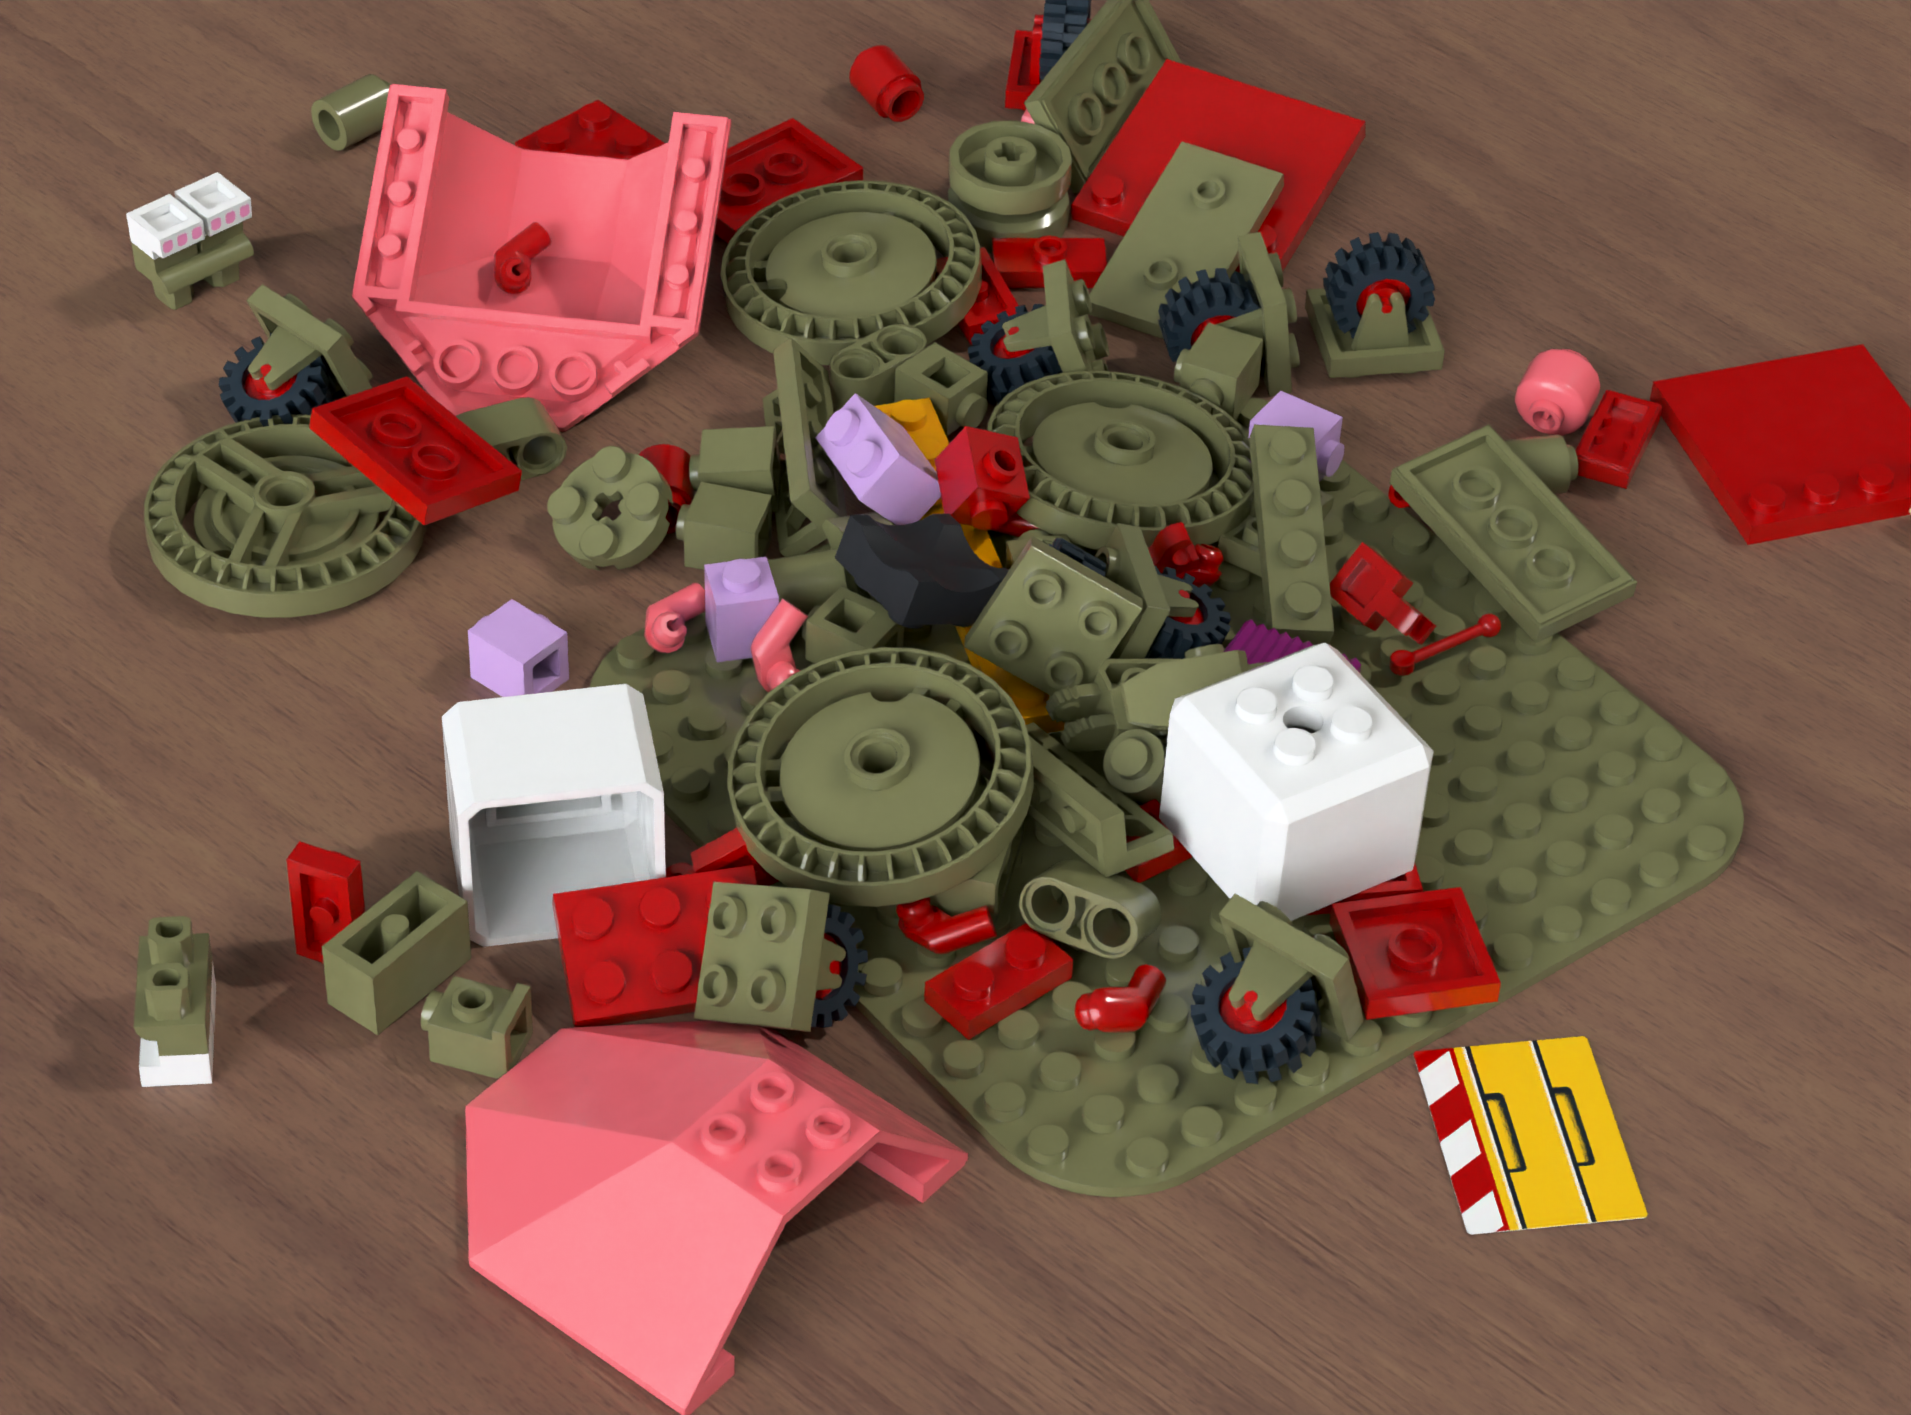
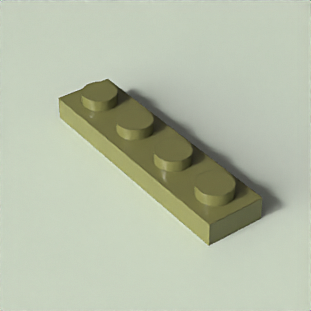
[1249,424,1334,645]

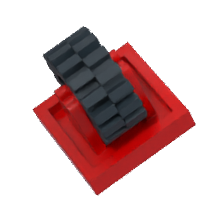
[1005,0,1092,111]

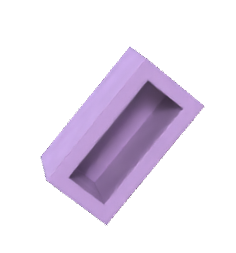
[815,393,941,525]

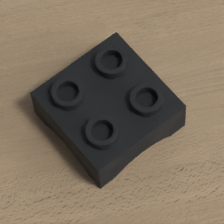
[835,514,1008,629]

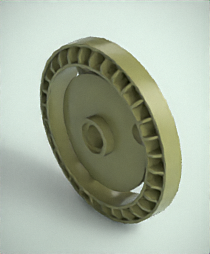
[721,181,982,365]
[987,371,1254,550]
[144,415,427,618]
[727,647,1034,907]

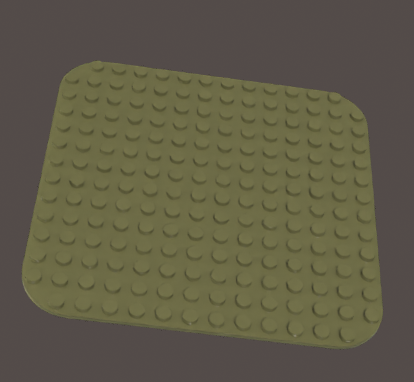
[590,398,1744,1197]

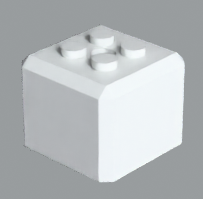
[1159,643,1434,921]
[442,684,666,947]

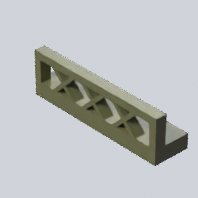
[762,337,847,557]
[965,722,1174,878]

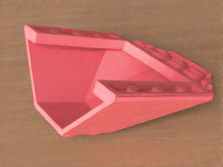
[352,84,732,432]
[465,1020,968,1415]

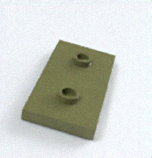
[1024,0,1182,193]
[1089,141,1284,339]
[1390,425,1637,643]

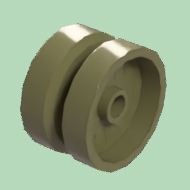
[948,121,1072,254]

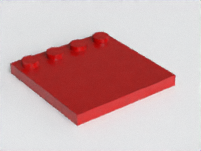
[1071,59,1366,273]
[1650,344,1911,545]

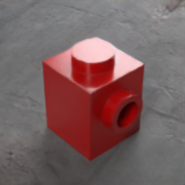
[934,426,1030,531]

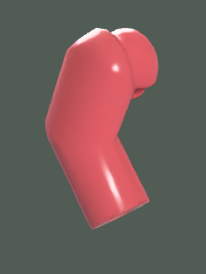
[644,583,705,654]
[751,598,808,692]

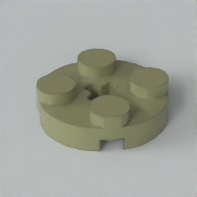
[547,446,673,571]

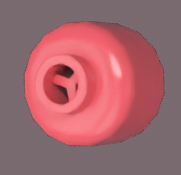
[1515,349,1601,436]

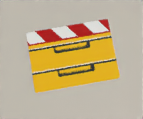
[1413,1036,1648,1235]

